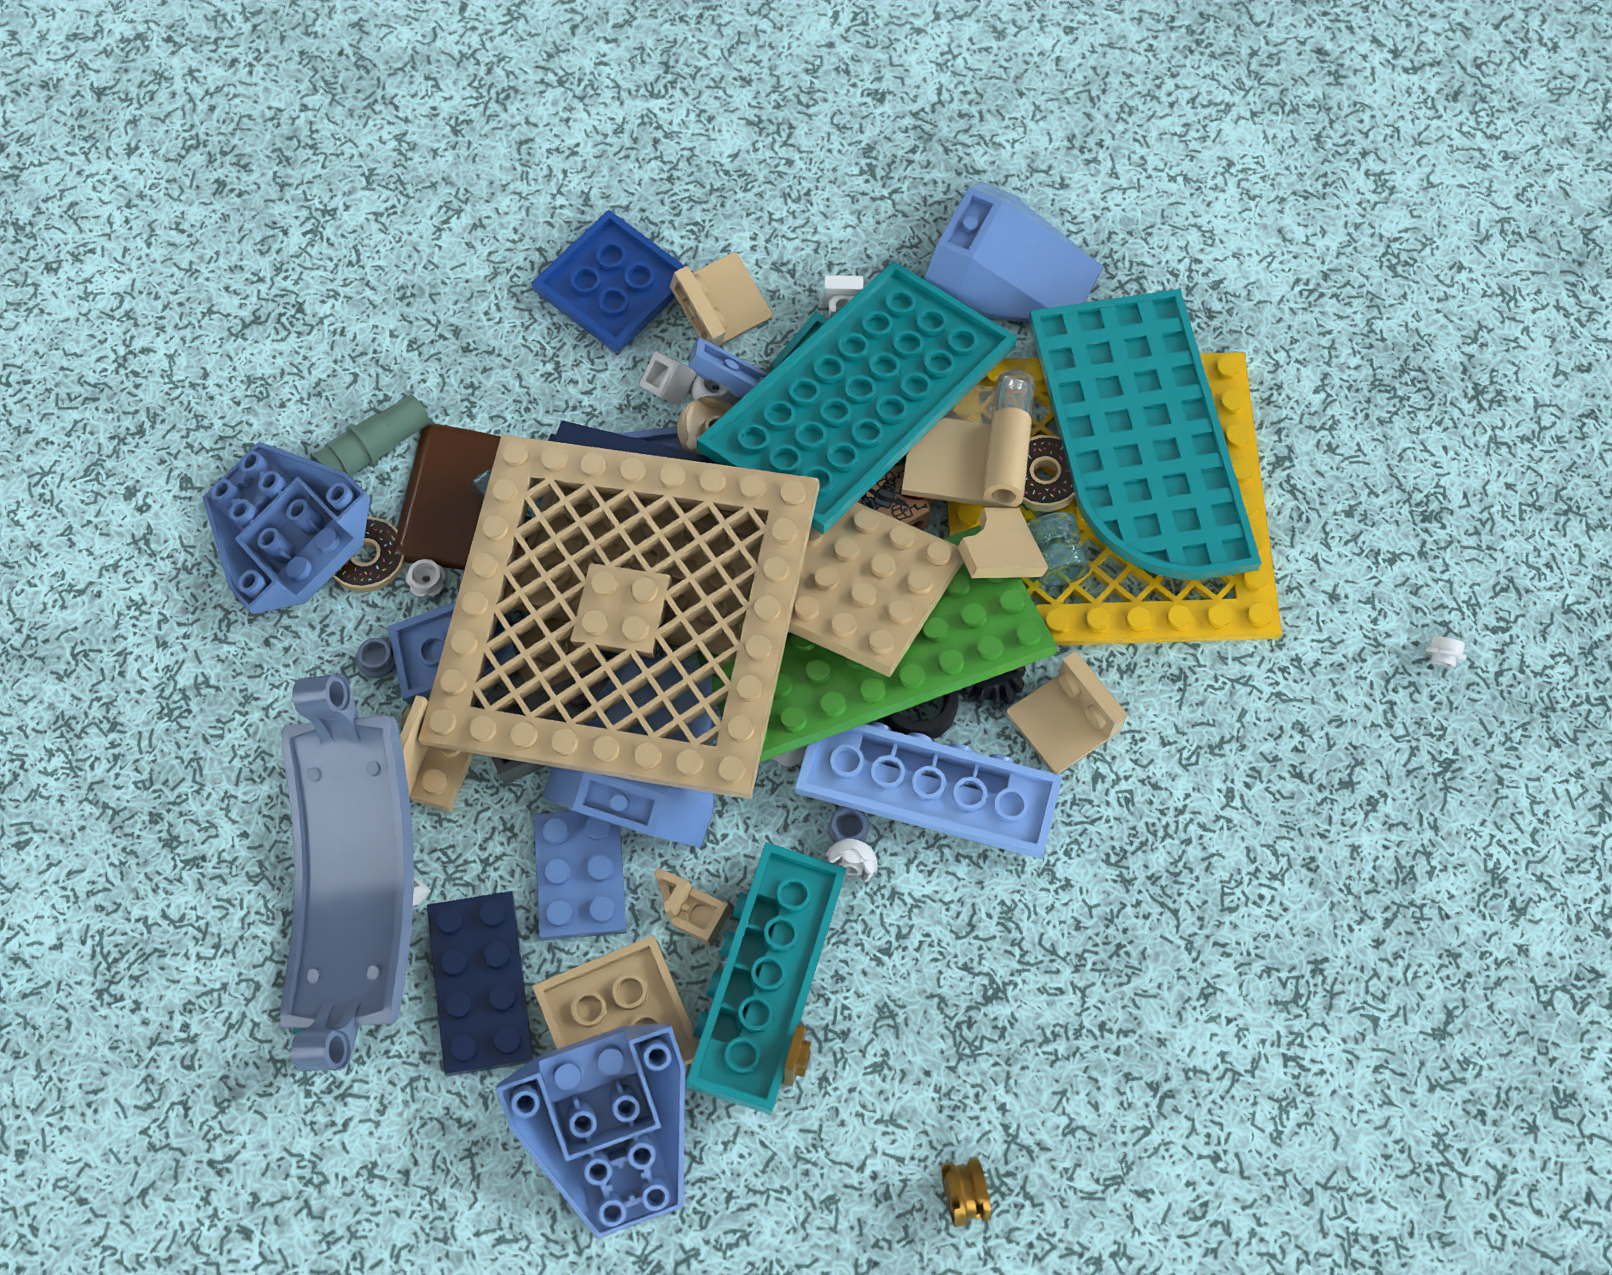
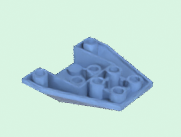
[924,181,1103,323]
[202,442,370,614]
[542,656,714,848]
[496,1023,685,1239]

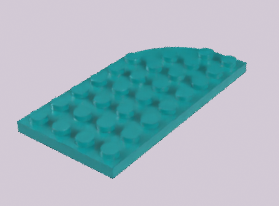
[1029,289,1262,580]

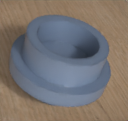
[356,638,396,678]

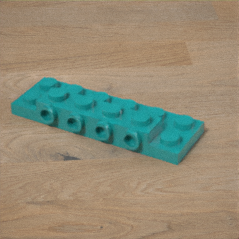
[685,842,847,1115]

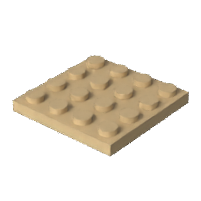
[744,502,964,677]

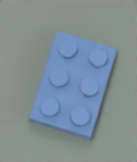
[388,601,520,705]
[534,811,627,941]

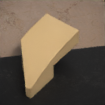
[654,867,732,947]

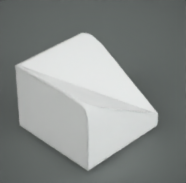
[639,351,696,405]

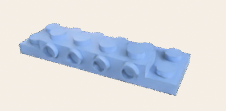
[795,722,1063,859]

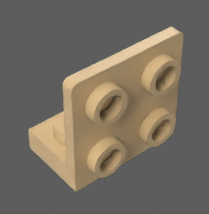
[670,252,773,347]
[1006,651,1128,775]
[400,695,474,813]

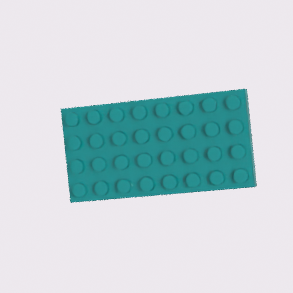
[696,261,1017,535]

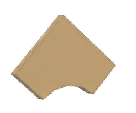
[957,508,1048,578]

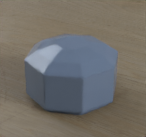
[828,807,870,844]

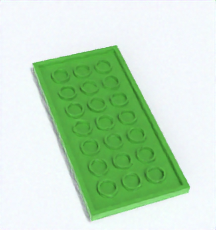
[695,525,1057,762]

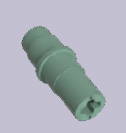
[311,394,430,476]

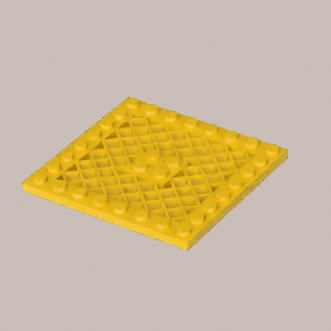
[943,352,1282,646]

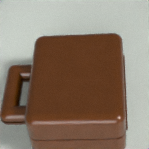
[393,423,516,570]

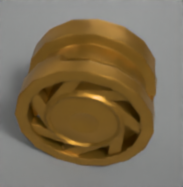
[941,1156,991,1228]

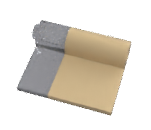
[901,369,1035,508]

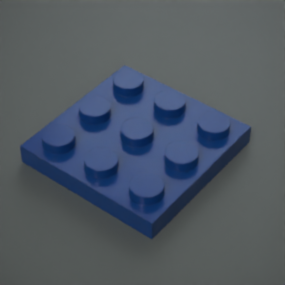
[531,209,693,354]

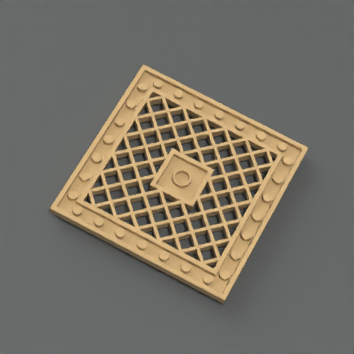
[418,435,820,800]

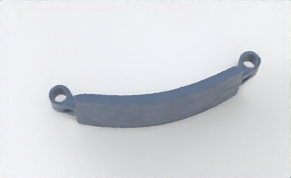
[280,674,414,1072]

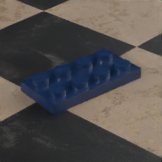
[427,891,534,1077]

